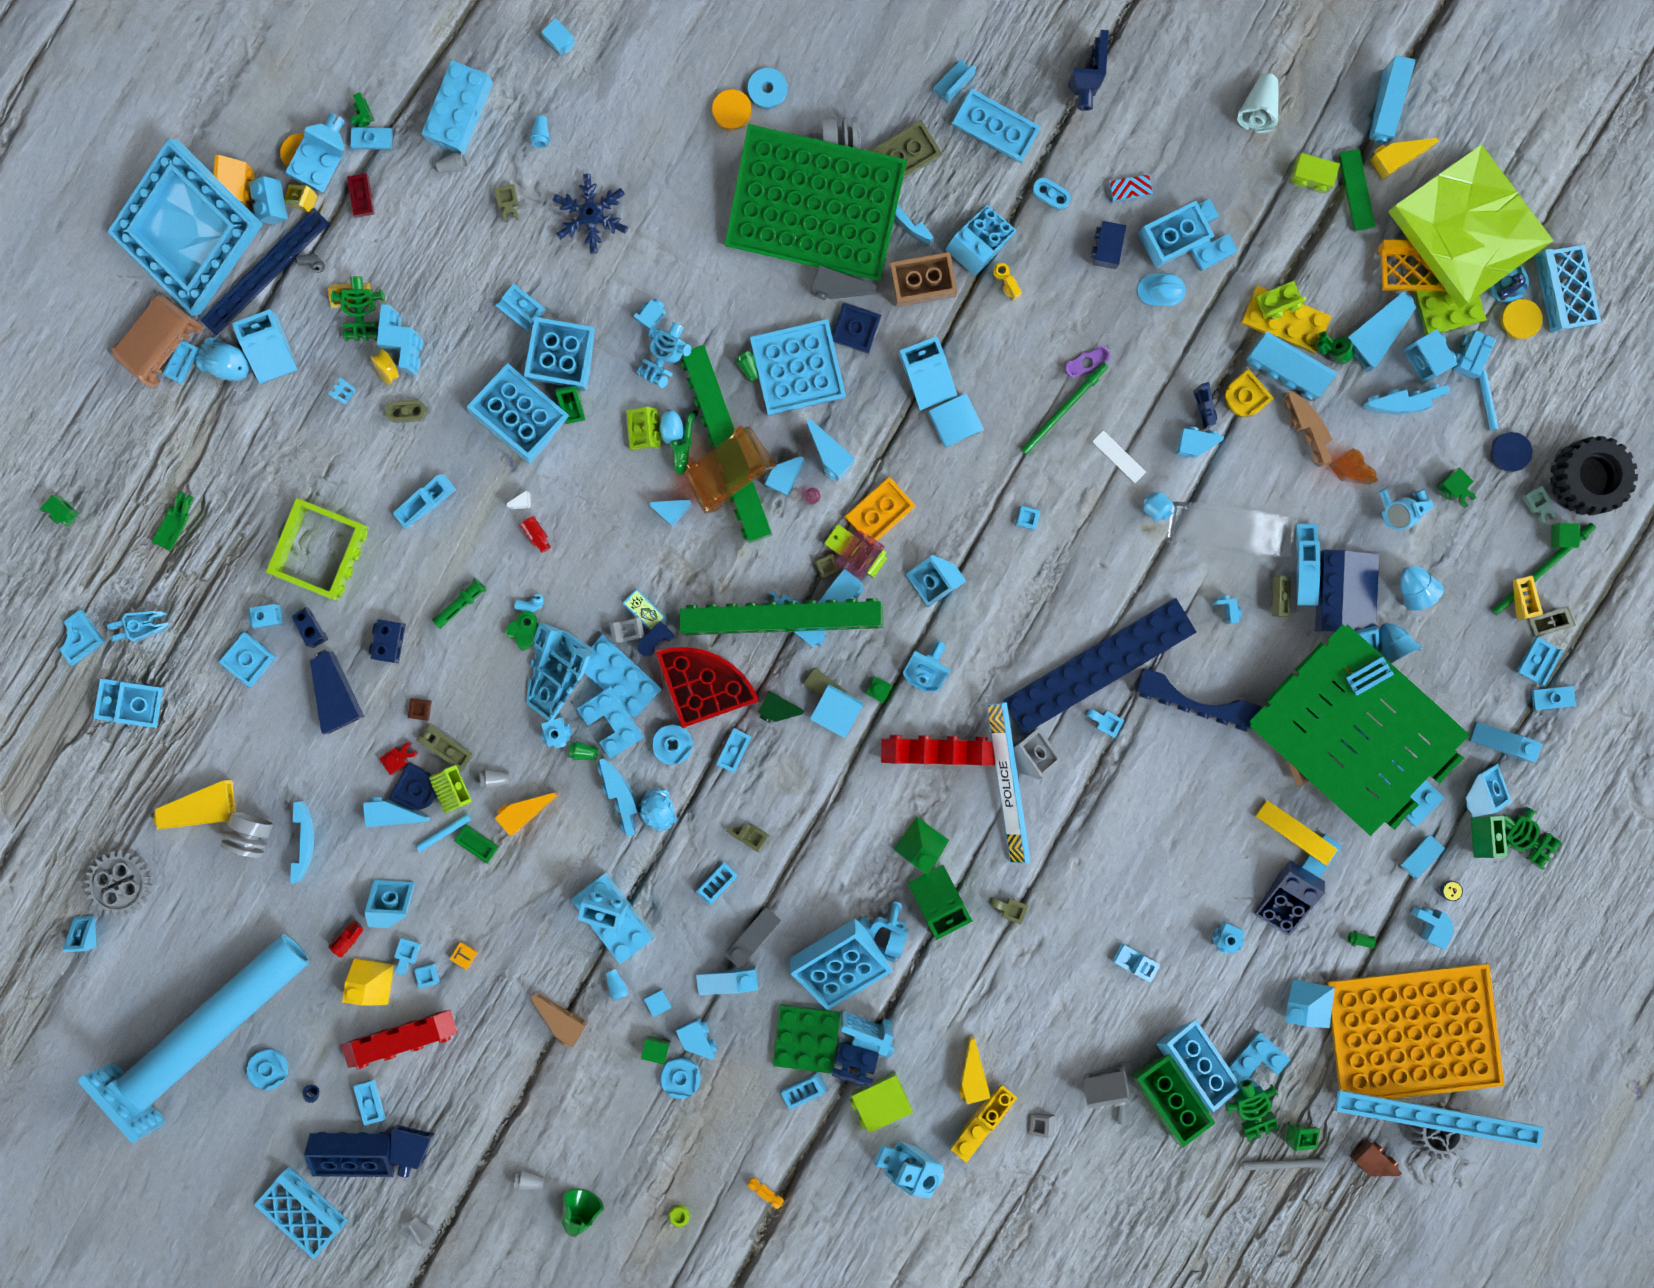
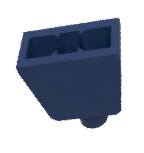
[390,1124,435,1177]

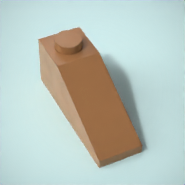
[531,991,588,1047]

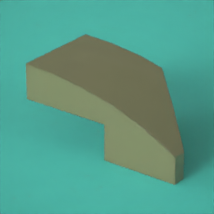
[725,824,770,853]

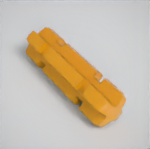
[747,1177,784,1209]

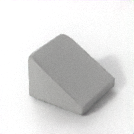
[1030,1114,1055,1138]

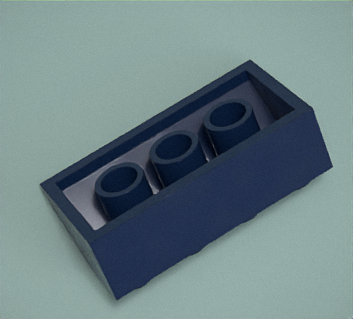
[304,1132,394,1177]

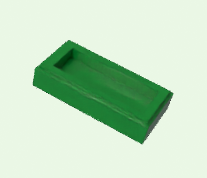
[454,824,500,864]

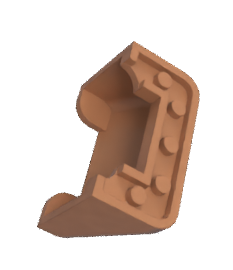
[112,295,204,389]

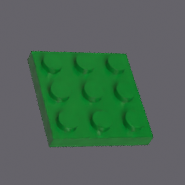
[773,1004,841,1074]

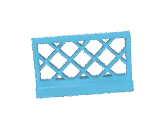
[1534,245,1601,333]
[841,1011,894,1056]
[254,1166,349,1260]

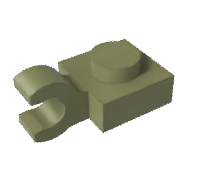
[990,897,1029,925]

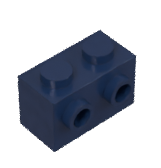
[1090,221,1126,269]
[369,619,406,663]

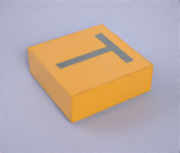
[449,941,478,970]

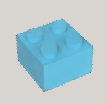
[1403,329,1458,383]

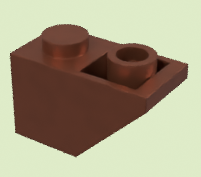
[1350,1139,1402,1176]

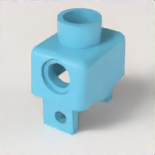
[873,1141,944,1199]

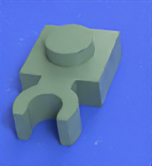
[1522,486,1556,524]

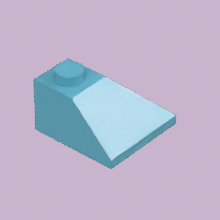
[906,555,966,607]
[1466,764,1511,817]
[365,880,415,928]
[1285,979,1335,1028]

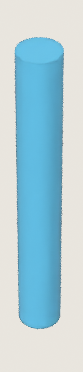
[1479,370,1499,431]
[416,813,472,852]

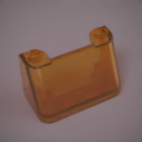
[684,425,777,514]

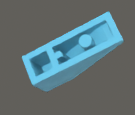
[1469,722,1543,763]
[363,797,431,827]
[696,966,759,995]

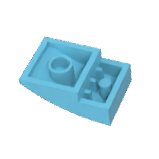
[93,678,163,728]

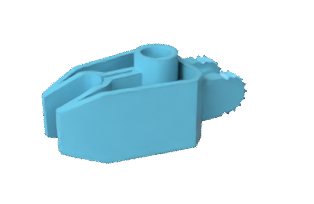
[107,611,170,643]

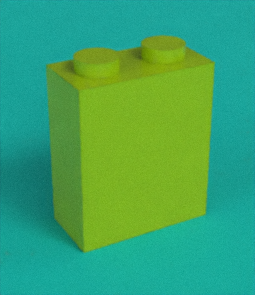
[849,1071,913,1133]

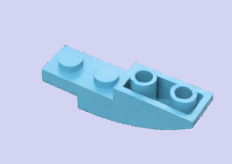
[1362,384,1450,415]
[1296,524,1320,606]
[597,758,639,837]

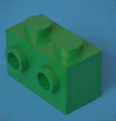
[1471,816,1508,858]

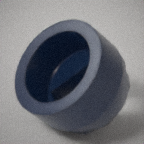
[303,1085,319,1103]

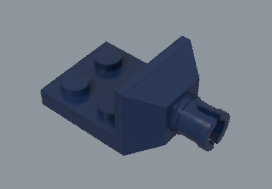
[1068,30,1109,111]

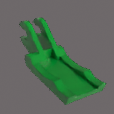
[151,491,194,551]

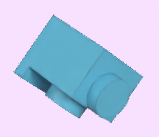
[634,298,666,331]

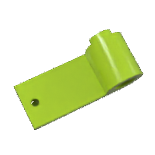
[824,524,888,578]

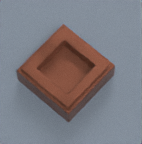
[408,698,432,721]

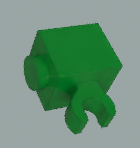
[1436,467,1476,508]

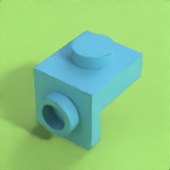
[1213,595,1242,624]

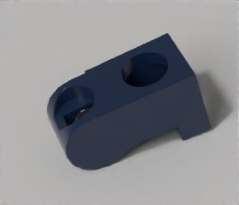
[292,607,328,648]
[637,621,676,657]

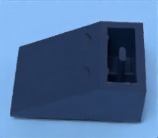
[1255,860,1325,936]

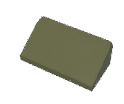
[803,668,847,697]

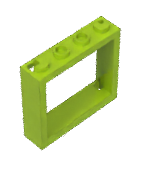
[266,498,369,601]

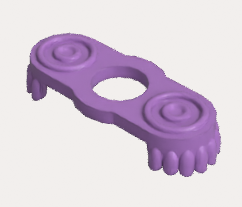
[1065,346,1110,378]

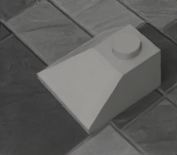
[1013,728,1062,780]

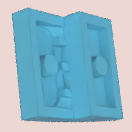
[928,394,984,448]

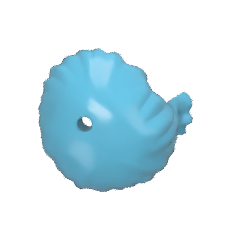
[195,337,250,381]

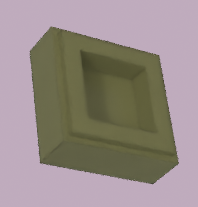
[815,553,841,580]

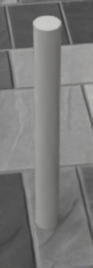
[1242,1159,1326,1170]

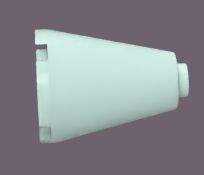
[1237,73,1278,133]

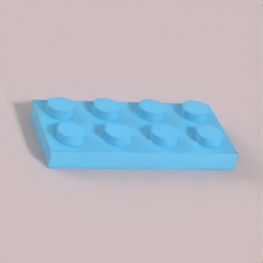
[952,88,1041,164]
[584,635,663,718]

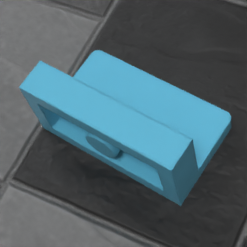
[933,59,976,104]

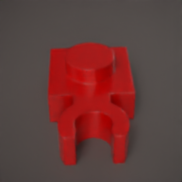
[379,742,418,775]

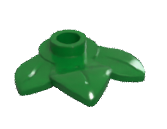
[506,611,539,651]

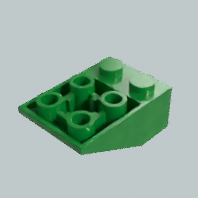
[908,865,973,940]

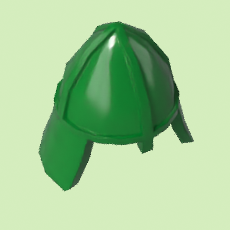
[562,1188,604,1237]

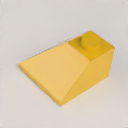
[342,958,395,1005]

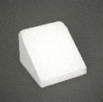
[507,491,531,509]

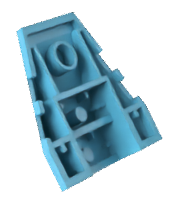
[526,623,593,722]

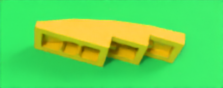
[1256,800,1338,866]

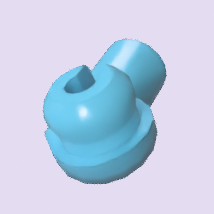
[515,594,544,613]

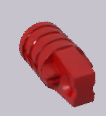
[519,516,551,553]
[328,921,364,958]

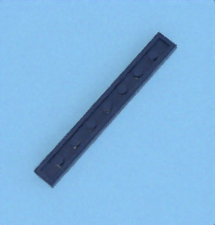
[201,208,330,335]

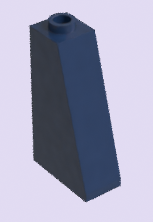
[310,650,365,735]

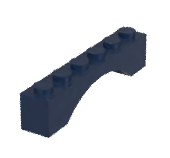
[1135,668,1261,732]

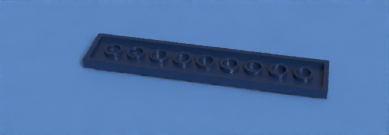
[1003,598,1197,735]

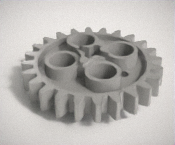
[84,850,153,917]

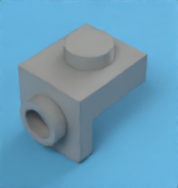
[610,618,644,643]

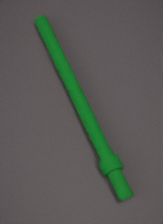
[1021,362,1109,455]

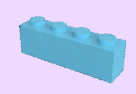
[794,569,864,648]

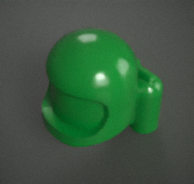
[1316,331,1354,365]

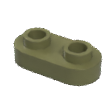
[385,400,427,423]

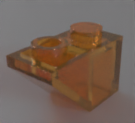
[1329,448,1378,485]

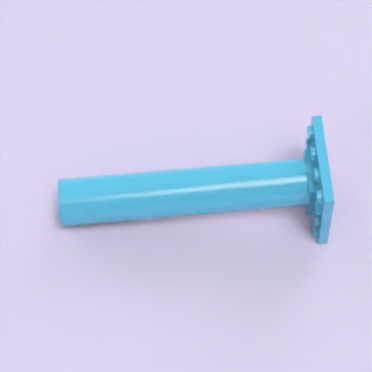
[77,934,310,1144]

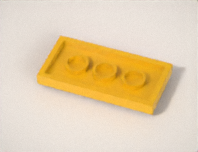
[1241,285,1332,354]

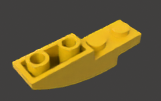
[949,1085,1018,1163]

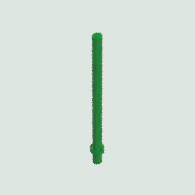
[1491,522,1596,616]

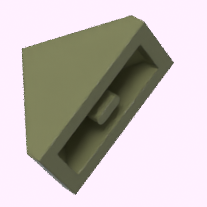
[1529,606,1576,637]

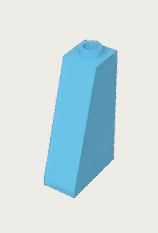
[1369,55,1416,144]
[1347,292,1416,372]

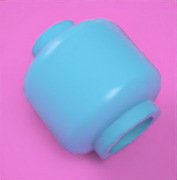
[1143,492,1174,522]

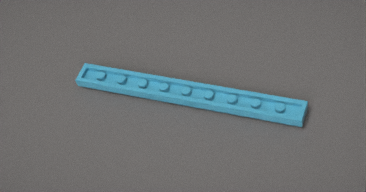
[1334,1089,1544,1148]

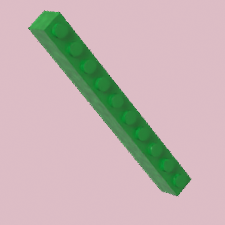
[680,345,773,543]
[680,598,884,636]

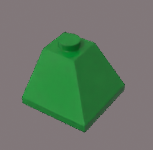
[893,816,949,875]

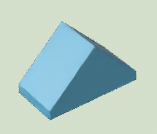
[650,500,692,527]
[63,916,97,952]

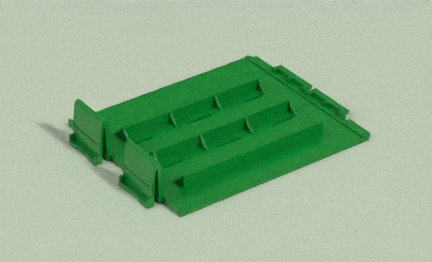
[1249,624,1470,836]

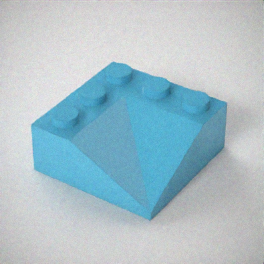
[524,317,595,391]

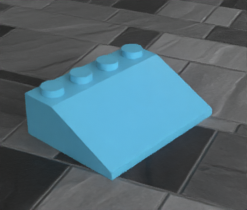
[467,363,569,465]
[790,918,893,1011]

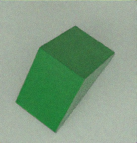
[556,385,585,424]
[1285,1122,1320,1151]

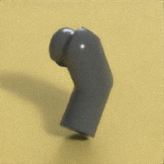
[297,254,325,273]

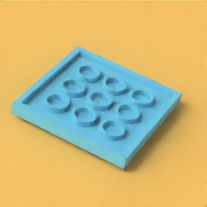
[750,319,846,416]

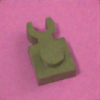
[494,184,519,223]

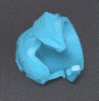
[638,788,677,832]

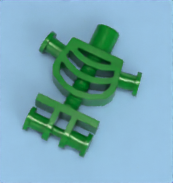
[331,276,385,341]
[1501,807,1563,870]
[1225,1079,1279,1142]

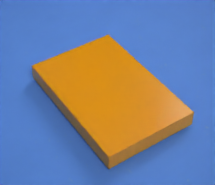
[844,477,916,546]

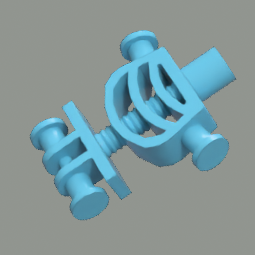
[637,322,691,388]

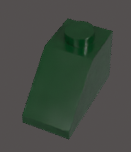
[758,691,804,723]

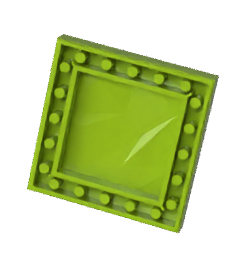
[1388,144,1553,309]

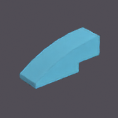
[393,474,456,529]

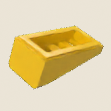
[1513,575,1543,620]

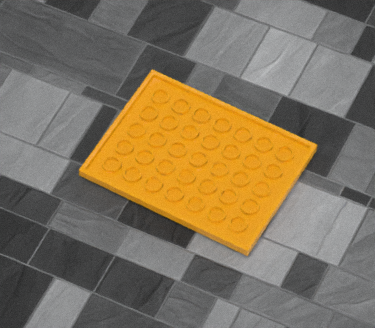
[1326,963,1505,1099]

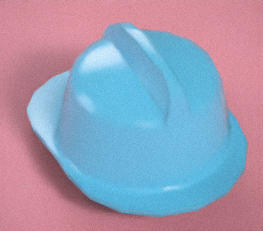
[1137,274,1186,306]

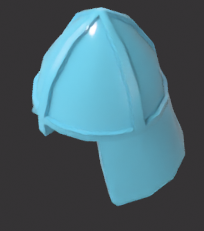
[1400,566,1444,611]
[1379,623,1424,664]

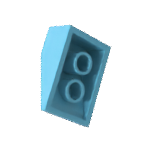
[1138,201,1214,269]
[807,418,855,482]

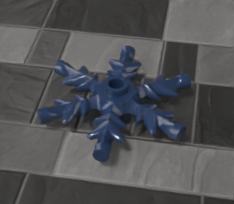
[553,173,628,254]

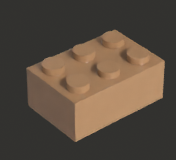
[890,252,957,307]

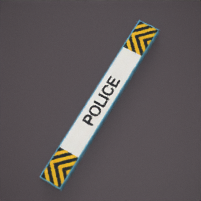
[987,702,1030,863]

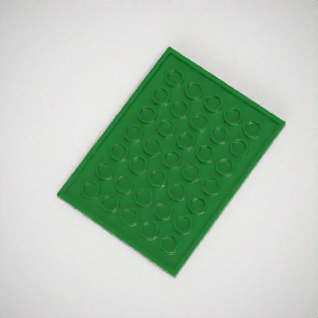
[725,124,907,281]

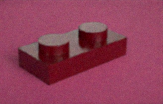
[347,173,375,218]

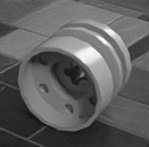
[822,117,861,149]
[220,812,274,858]

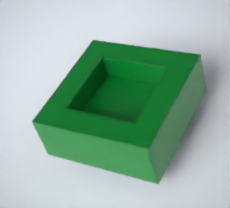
[866,676,892,703]

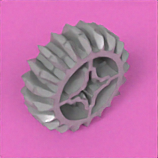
[1411,1103,1468,1160]

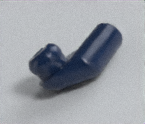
[1497,272,1526,299]

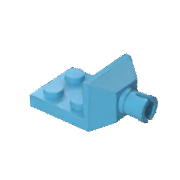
[285,113,344,194]

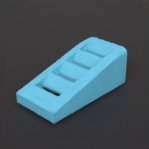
[695,862,738,906]
[780,1072,827,1110]

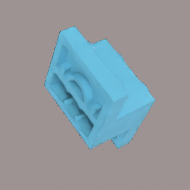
[377,304,423,375]

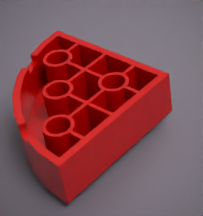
[656,647,760,728]

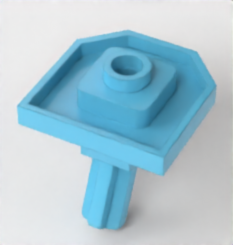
[903,641,951,693]

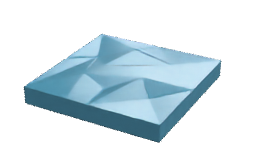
[107,139,263,316]

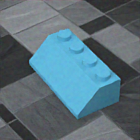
[1245,332,1337,401]
[1156,1019,1241,1112]

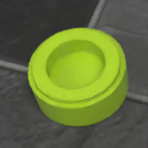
[669,1205,690,1227]

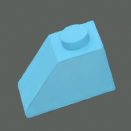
[764,456,804,497]

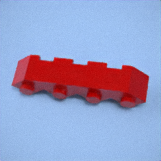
[881,735,995,766]
[341,1010,457,1070]

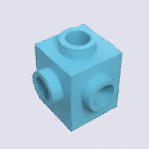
[541,717,572,749]
[1212,921,1245,955]

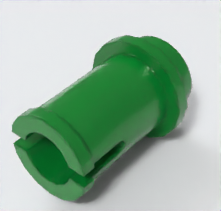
[1347,930,1376,949]

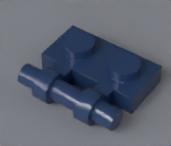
[831,1042,879,1087]

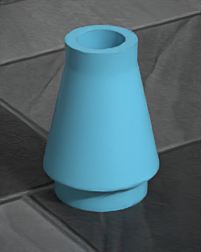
[530,116,550,148]
[605,969,629,1001]

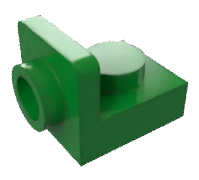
[350,92,375,128]

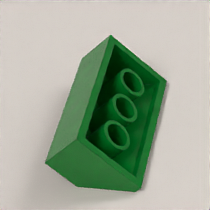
[1130,1054,1215,1147]

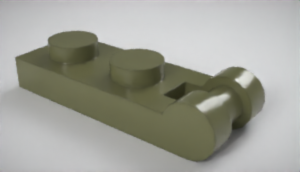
[416,723,474,771]

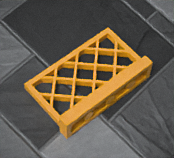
[1378,240,1446,291]

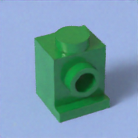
[39,495,79,527]

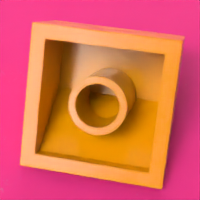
[213,155,255,208]

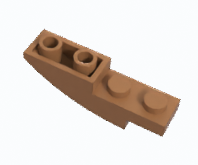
[1283,391,1332,467]

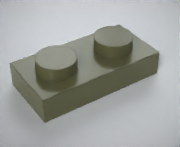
[1271,576,1291,617]

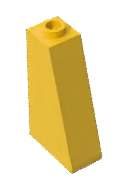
[153,780,236,829]

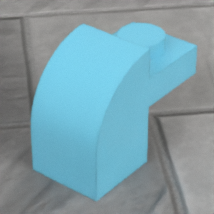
[1410,906,1453,950]

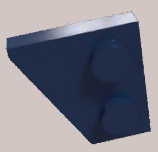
[1193,382,1217,429]

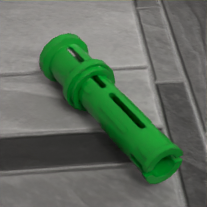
[432,578,487,629]

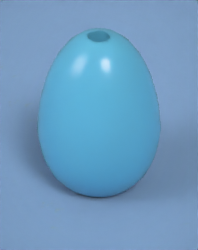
[660,410,684,444]

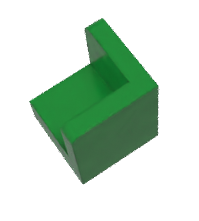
[1551,523,1580,549]
[641,1035,671,1064]

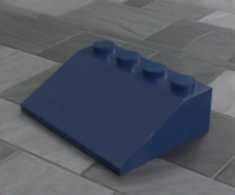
[1315,550,1379,632]

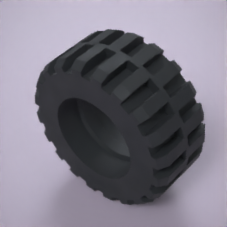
[1550,436,1638,516]

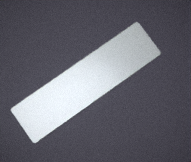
[1093,431,1146,483]

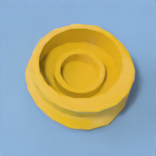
[371,349,399,385]

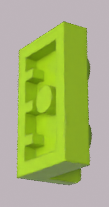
[1255,281,1306,320]
[626,407,661,451]

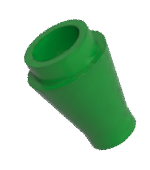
[736,351,759,382]
[568,741,599,760]

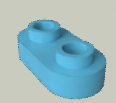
[1033,178,1071,210]

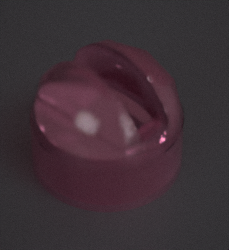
[805,488,821,504]

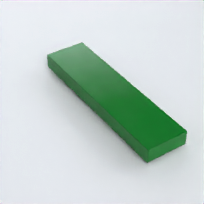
[1338,149,1376,232]

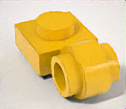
[993,263,1022,301]

